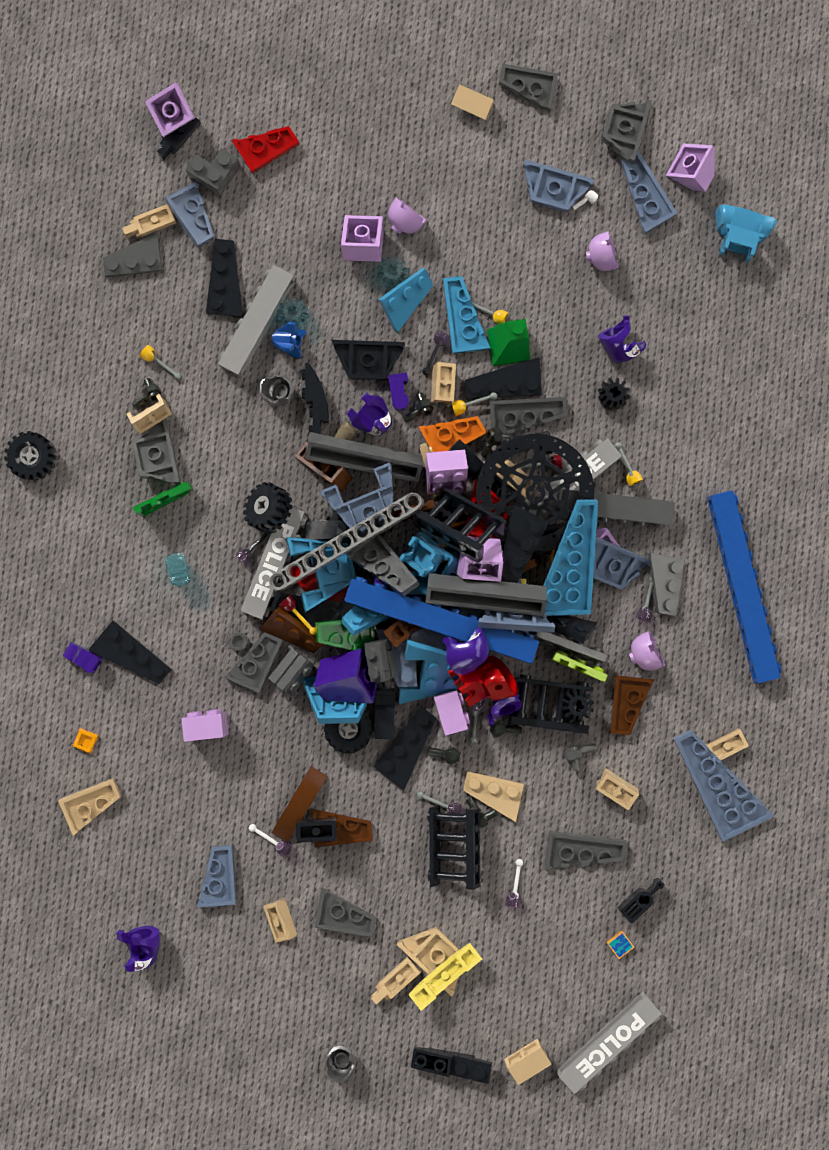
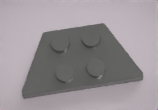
[601,100,652,165]
[132,418,181,485]

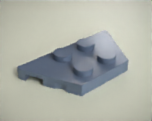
[524,159,595,213]
[593,536,650,590]
[478,610,555,633]

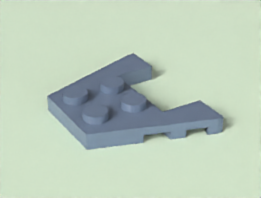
[320,462,394,537]

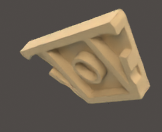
[397,927,460,997]

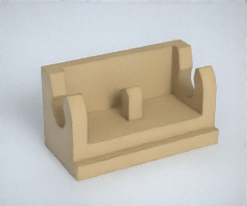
[451,84,494,121]
[431,362,456,404]
[127,394,172,434]
[595,768,639,810]
[504,1039,552,1085]

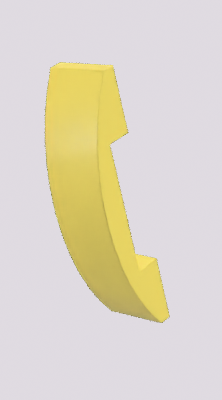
[409,943,482,1011]

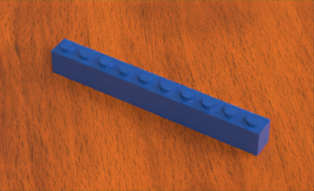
[707,490,781,683]
[344,577,539,664]

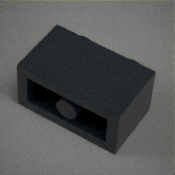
[296,817,337,843]

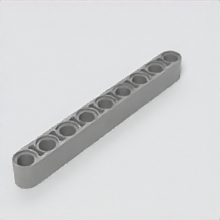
[269,493,424,590]

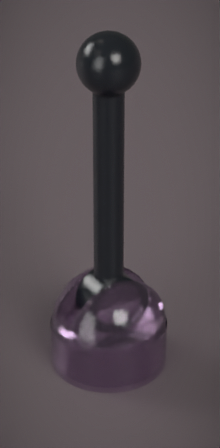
[422,330,450,375]
[235,532,272,565]

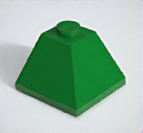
[487,319,530,367]

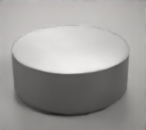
[229,632,248,651]

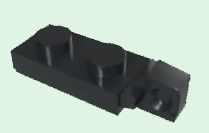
[157,116,201,160]

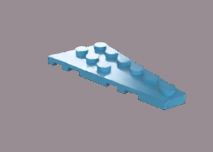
[543,499,598,616]

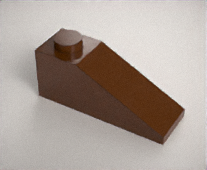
[294,442,353,492]

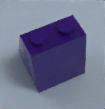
[314,649,377,703]

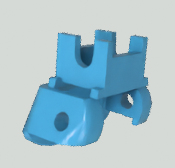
[715,205,778,263]
[399,531,459,577]

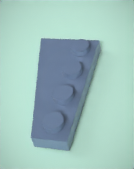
[621,151,677,235]

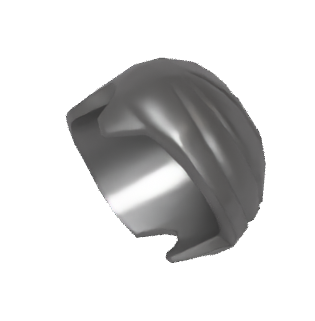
[259,375,294,406]
[325,1046,356,1083]

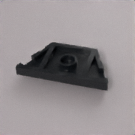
[332,340,405,381]

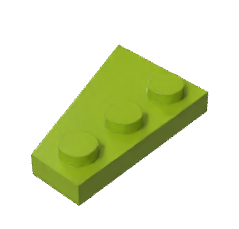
[550,650,608,682]

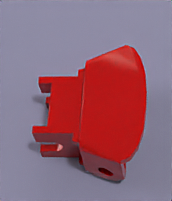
[448,656,517,707]

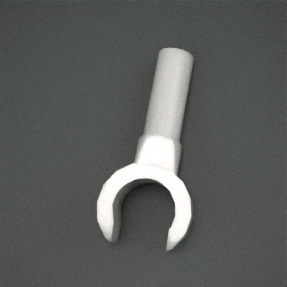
[572,190,598,210]

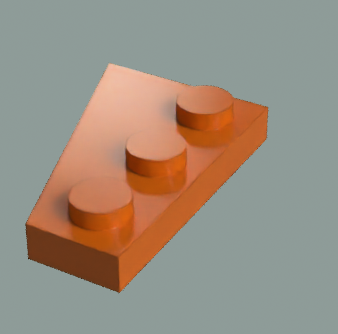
[419,416,486,452]

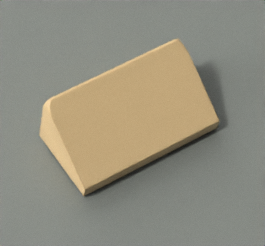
[263,898,297,943]

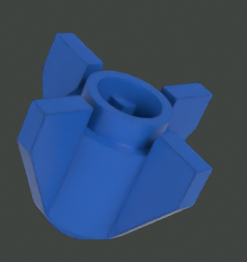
[272,322,306,358]

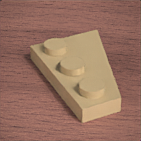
[463,771,524,822]
[58,778,121,836]

